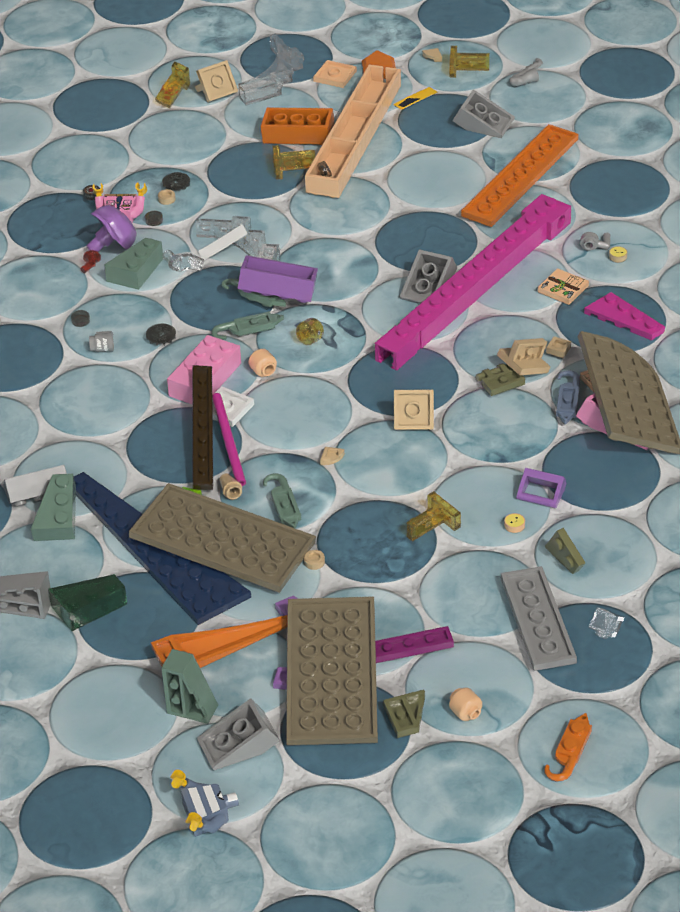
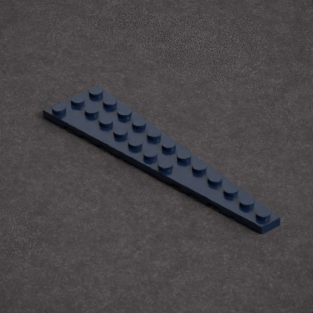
[74,472,251,625]

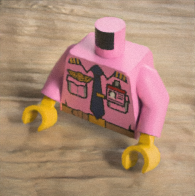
[93,182,147,223]

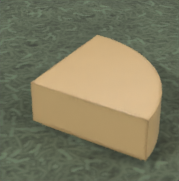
[422,48,442,62]
[320,447,345,465]

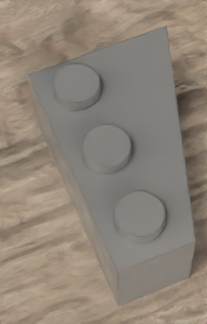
[0,571,53,619]

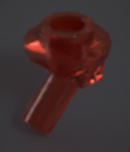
[80,250,101,273]

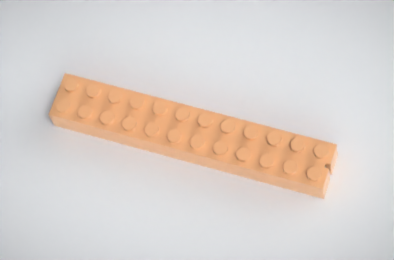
[305,64,401,198]

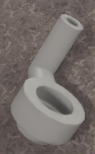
[580,232,611,251]

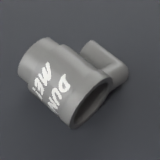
[89,331,114,352]

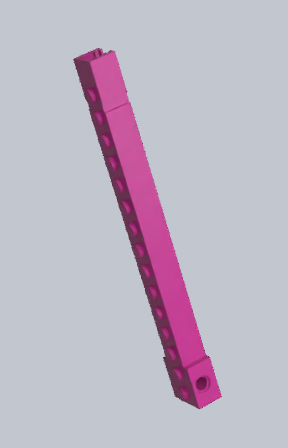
[375,194,571,371]

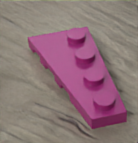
[584,292,665,340]

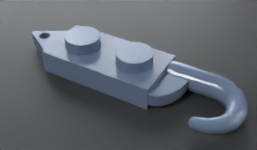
[556,370,580,424]

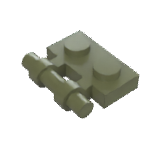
[476,363,525,396]

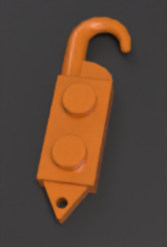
[544,713,592,781]

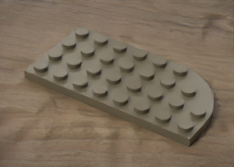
[578,331,680,455]

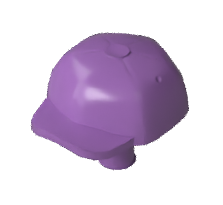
[86,205,137,255]

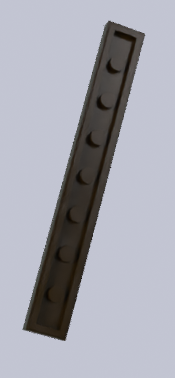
[192,365,213,490]

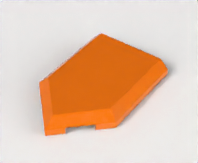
[362,50,396,79]

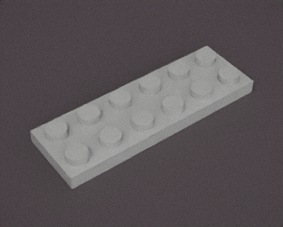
[501,566,577,671]

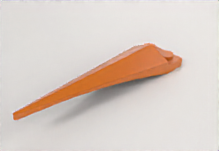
[151,615,288,668]

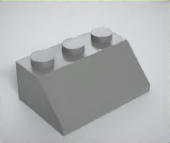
[2,465,67,507]

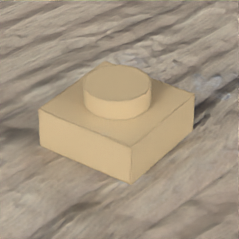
[546,337,571,358]

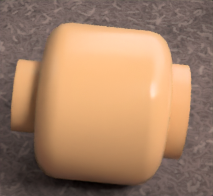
[248,349,277,377]
[449,687,482,721]

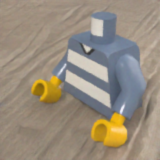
[170,769,239,837]

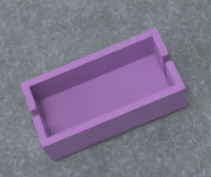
[238,255,318,303]

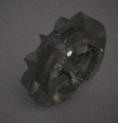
[162,172,190,191]
[146,323,176,346]

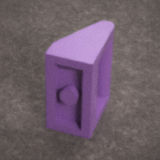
[516,468,567,508]

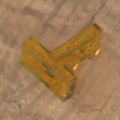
[450,46,490,78]
[155,61,190,108]
[272,145,315,179]
[407,491,461,541]

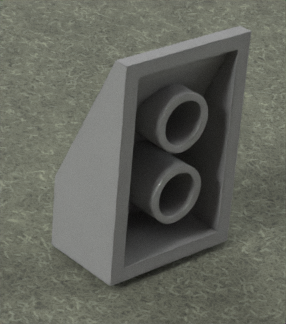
[453,89,515,138]
[400,250,457,304]
[197,698,280,770]

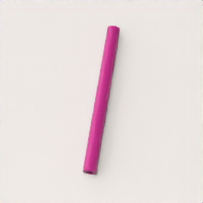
[212,393,246,487]

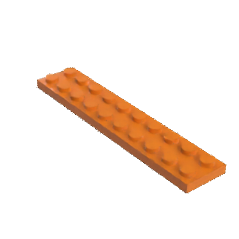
[461,124,579,227]

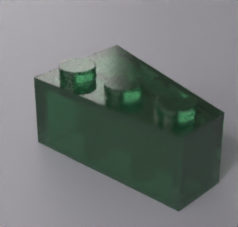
[48,574,127,631]

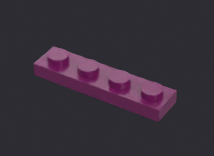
[375,626,454,663]

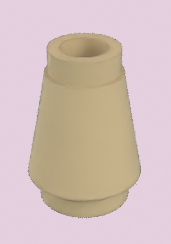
[219,473,242,500]

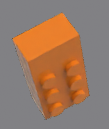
[261,107,335,145]

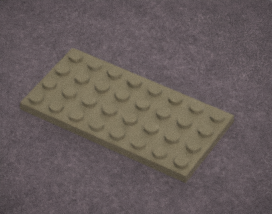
[129,483,316,593]
[287,597,378,745]

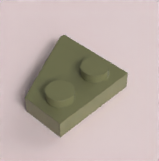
[545,527,585,574]
[383,689,425,738]

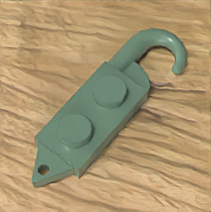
[222,278,286,307]
[211,311,284,340]
[263,473,301,529]

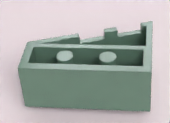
[104,238,163,290]
[31,473,76,541]
[161,649,218,724]

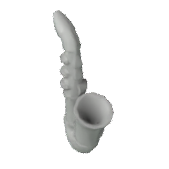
[509,58,543,86]

